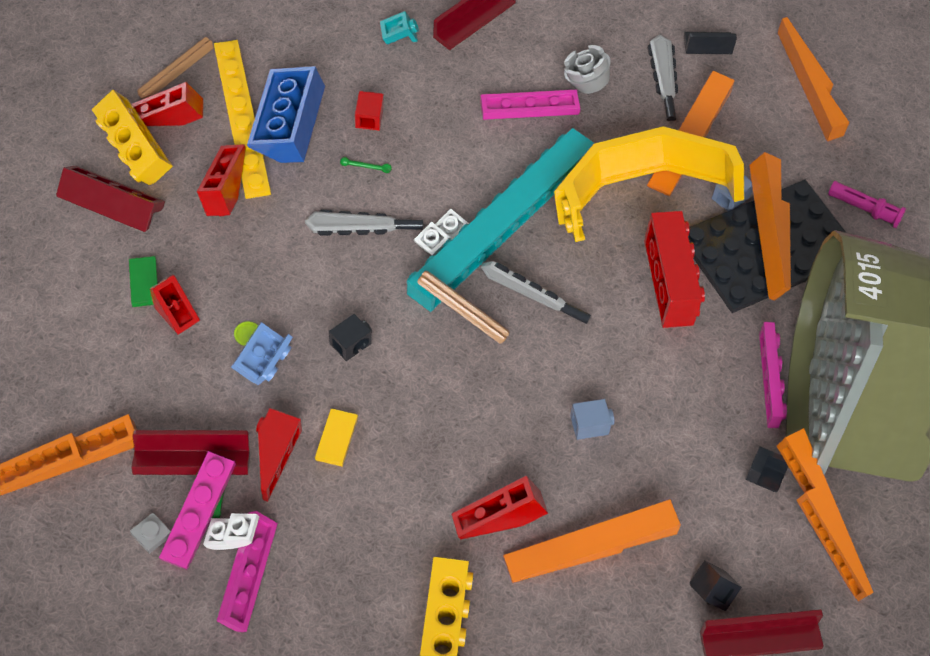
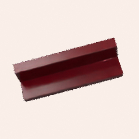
[433,0,516,50]
[56,166,165,232]
[132,430,250,475]
[700,609,824,656]

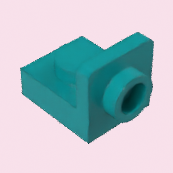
[380,11,419,44]

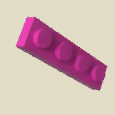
[480,90,580,120]
[759,322,787,428]
[159,451,236,570]
[217,511,278,632]

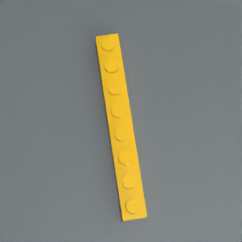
[214,40,271,199]

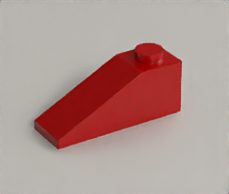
[131,82,203,126]
[197,144,246,217]
[256,408,302,502]
[451,476,548,539]

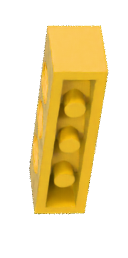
[92,90,173,185]
[420,557,473,656]

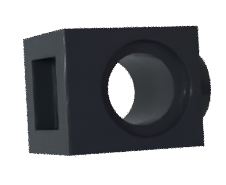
[329,314,372,361]

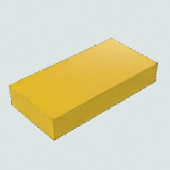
[315,409,358,467]

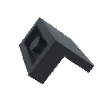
[684,32,737,55]

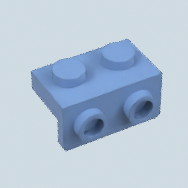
[231,322,293,385]

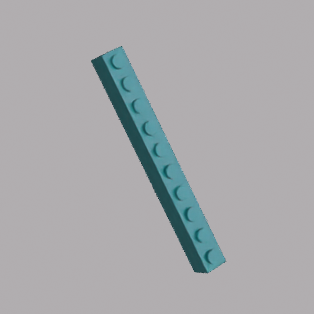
[407,128,595,312]

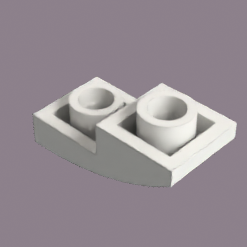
[414,209,469,256]
[203,513,259,550]

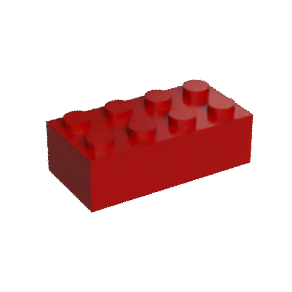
[644,211,705,328]

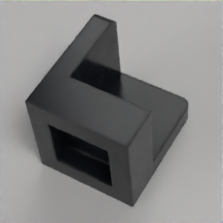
[746,446,788,492]
[690,560,742,611]

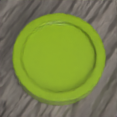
[234,322,258,346]

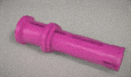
[828,181,906,229]

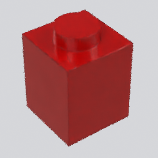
[355,91,384,131]

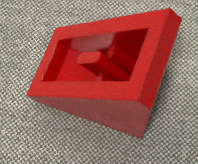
[150,274,200,335]

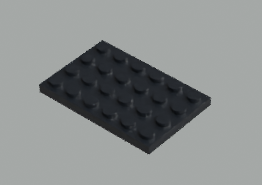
[688,179,846,313]

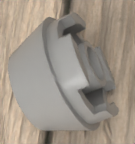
[564,45,611,94]

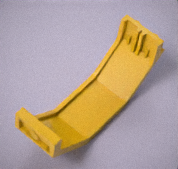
[554,126,744,242]

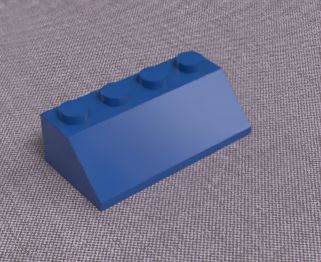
[247,66,325,163]

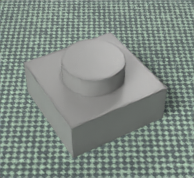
[130,513,171,554]

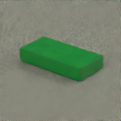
[129,256,158,307]

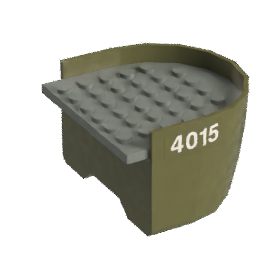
[786,230,930,482]

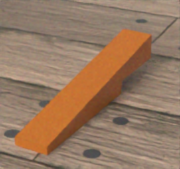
[778,17,849,141]
[647,71,735,197]
[749,152,791,301]
[0,414,137,496]
[777,428,874,601]
[503,499,681,583]

